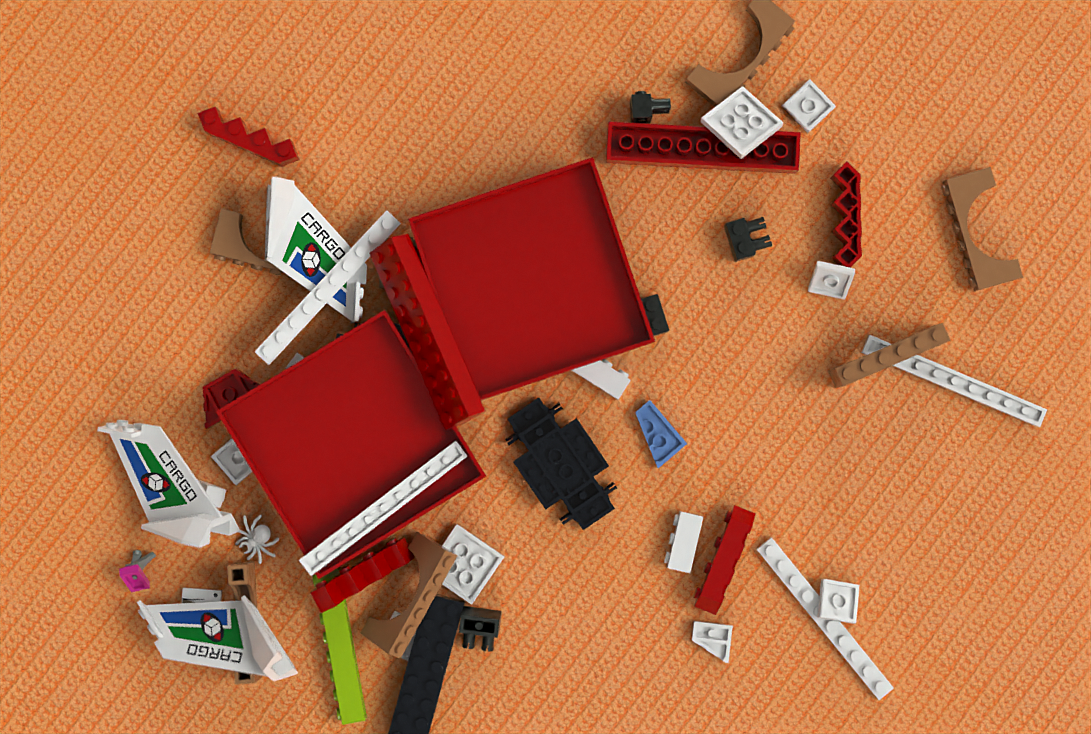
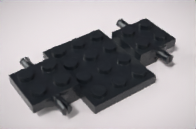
[505,398,617,530]

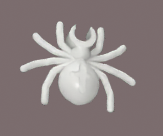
[235,515,279,564]

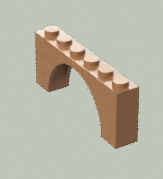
[685,0,795,107]
[941,167,1023,291]
[210,208,292,279]
[828,323,951,388]
[361,532,458,658]
[227,561,262,684]

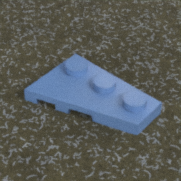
[635,400,687,468]

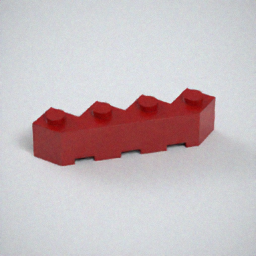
[197,107,300,167]
[830,162,862,268]
[693,505,756,615]
[310,537,415,613]

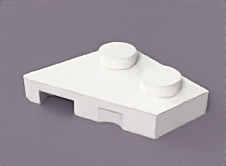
[692,621,733,663]

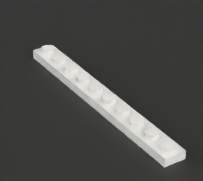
[255,210,401,365]
[861,335,1047,427]
[299,441,467,576]
[756,537,894,700]

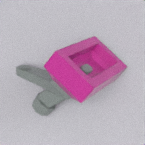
[119,550,156,592]

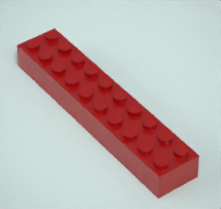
[606,122,801,174]
[369,234,485,430]

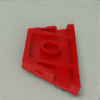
[202,368,260,429]

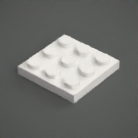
[701,86,783,159]
[442,524,505,605]

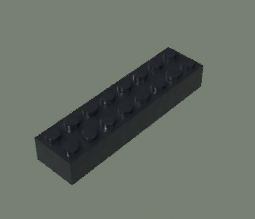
[388,594,465,734]

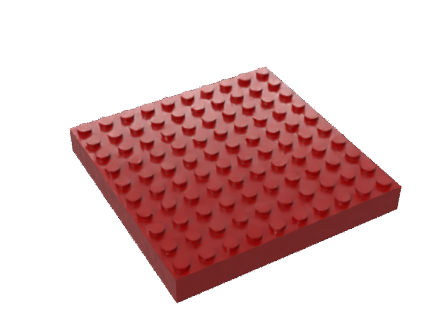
[408,157,655,401]
[216,310,486,579]

